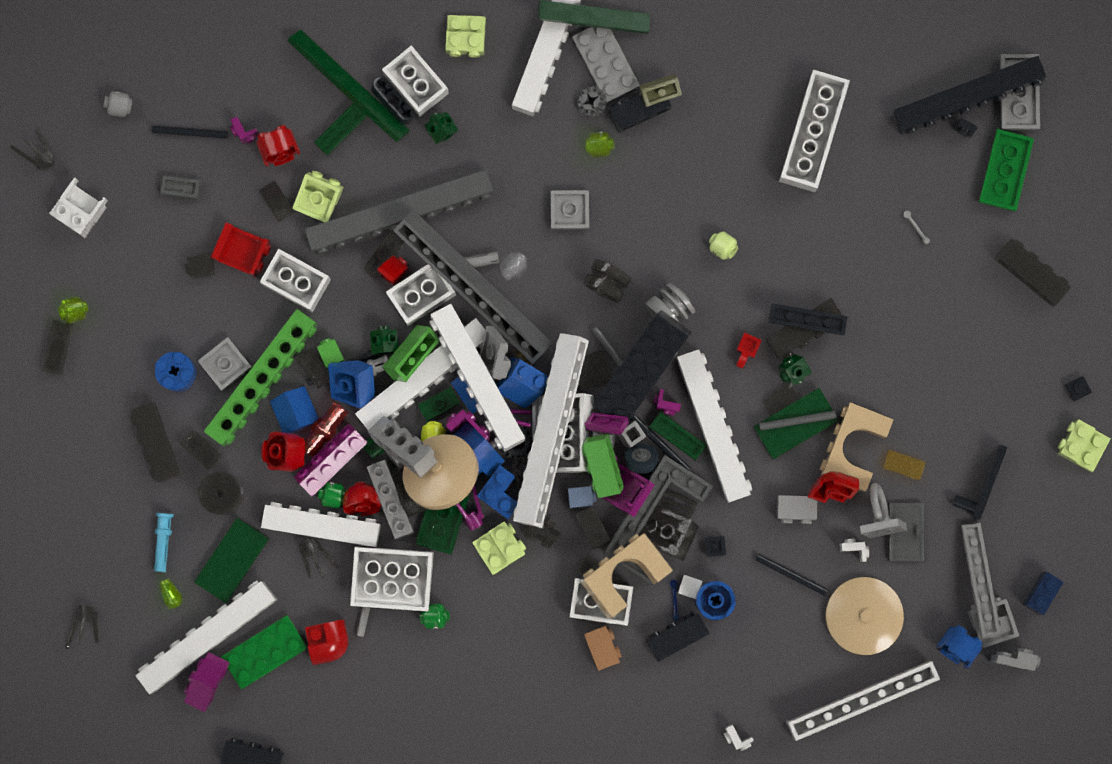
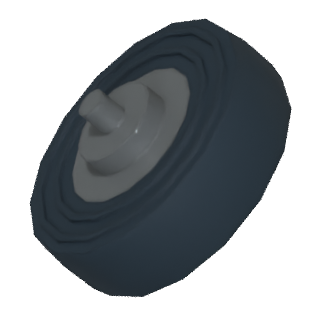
[624,443,659,474]

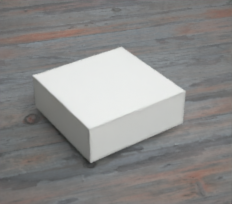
[678,575,702,599]

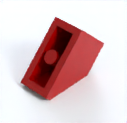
[377,255,409,287]

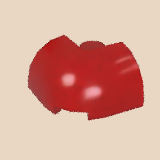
[808,471,860,503]
[305,619,348,665]

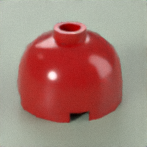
[343,482,382,516]

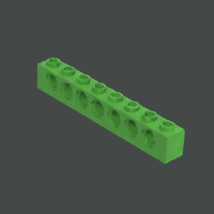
[204,309,317,447]

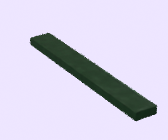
[287,30,410,142]

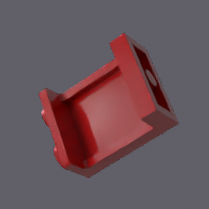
[211,222,271,277]

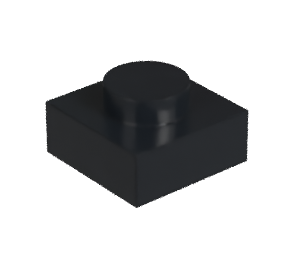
[955,117,978,137]
[1065,376,1092,402]
[705,536,726,557]

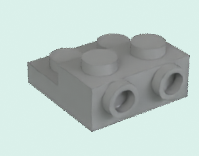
[480,326,511,380]
[967,597,1019,648]
[989,648,1040,671]

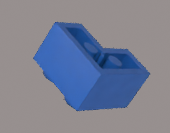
[454,422,504,476]
[477,466,518,520]

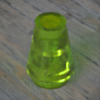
[160,579,183,609]

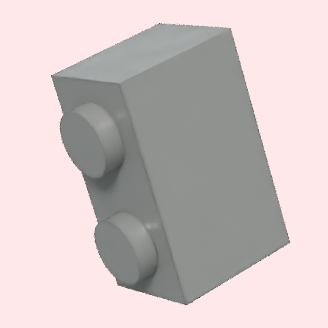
[776,495,817,524]

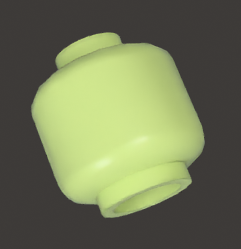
[709,231,738,260]

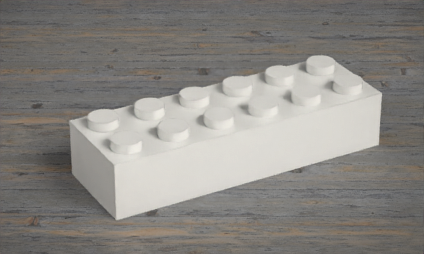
[779,70,850,192]

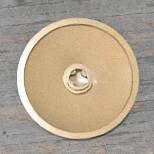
[403,434,478,510]
[825,577,904,655]

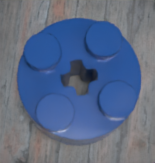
[155,352,197,392]
[695,581,735,620]
[936,625,983,669]

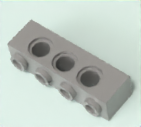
[367,416,437,478]
[367,460,414,540]

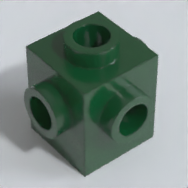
[424,112,459,144]
[370,326,398,355]
[777,354,812,385]

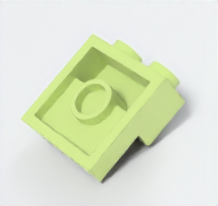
[446,15,486,58]
[292,171,344,223]
[1057,419,1111,473]
[472,521,526,575]

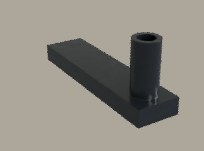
[768,303,848,336]
[952,444,1008,521]

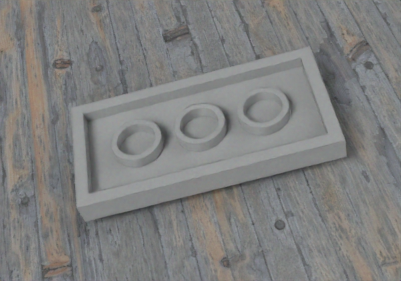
[572,27,639,104]
[1000,54,1040,130]

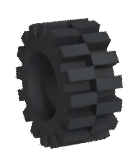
[500,425,533,459]

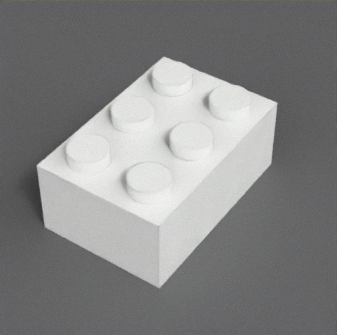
[382,46,449,117]
[260,249,331,312]
[386,264,456,327]
[570,578,633,626]

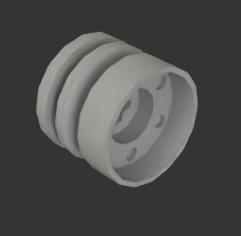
[644,282,695,323]

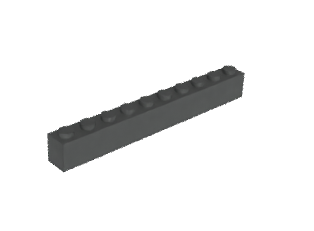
[305,170,494,255]
[393,210,552,364]

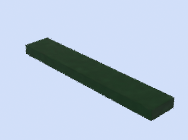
[538,0,650,34]

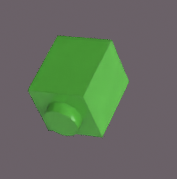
[317,338,345,369]

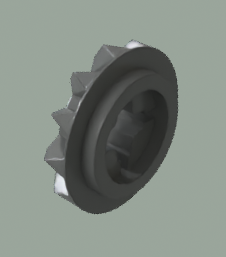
[577,86,607,117]

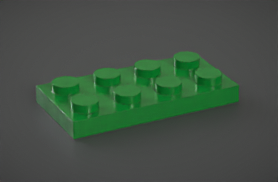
[978,129,1034,212]
[221,615,308,690]

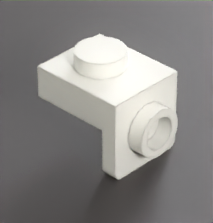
[839,539,869,562]
[724,724,754,751]

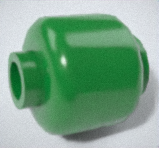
[317,482,347,508]
[420,603,450,629]

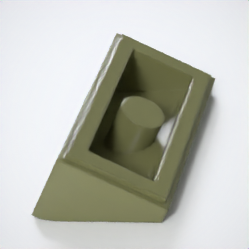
[639,74,682,107]

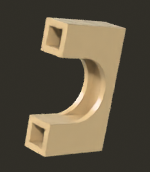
[819,403,894,492]
[581,533,673,619]

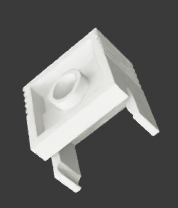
[49,177,108,238]

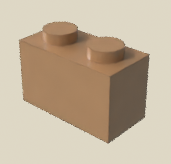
[584,626,622,671]

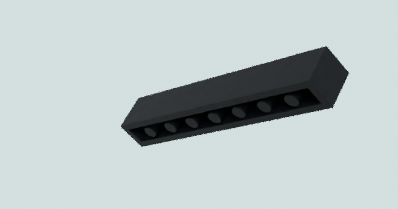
[893,55,1046,135]

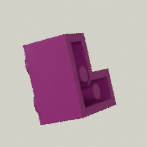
[184,653,230,712]

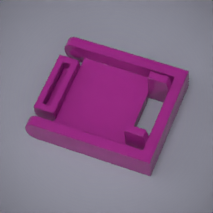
[601,464,655,517]

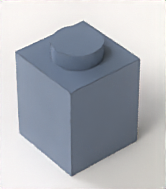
[568,486,596,509]

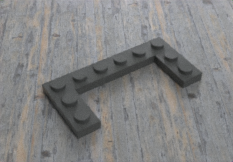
[603,455,712,584]

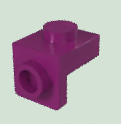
[230,117,259,144]
[653,389,681,416]

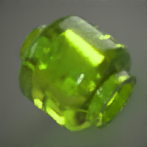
[586,132,614,157]
[58,296,88,323]

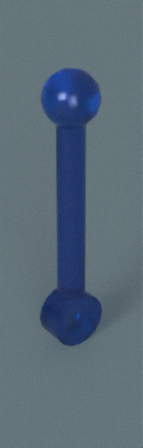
[670,580,680,621]

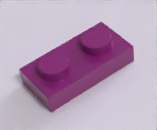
[585,412,629,435]

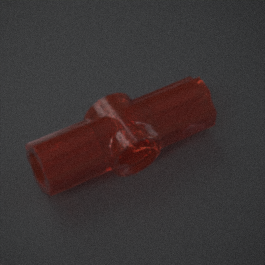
[305,402,348,457]

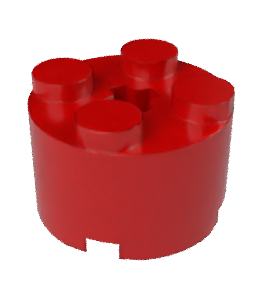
[256,125,300,167]
[261,432,305,472]

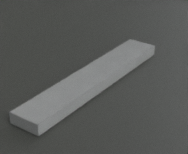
[961,523,1001,639]

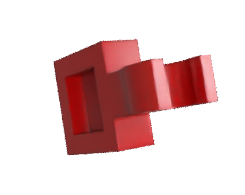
[736,332,762,369]

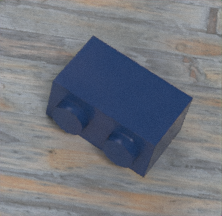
[1023,572,1064,615]

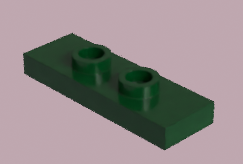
[314,103,368,157]
[649,411,707,461]

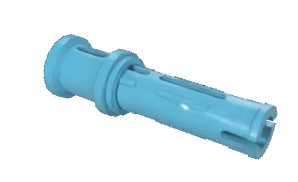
[153,513,174,572]

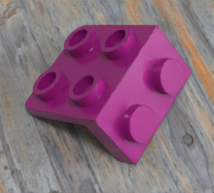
[446,409,490,442]

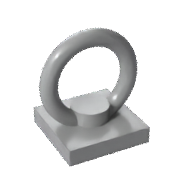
[860,483,908,538]

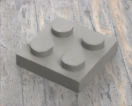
[551,190,589,230]
[198,337,252,391]

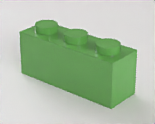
[382,325,439,382]
[582,433,624,498]

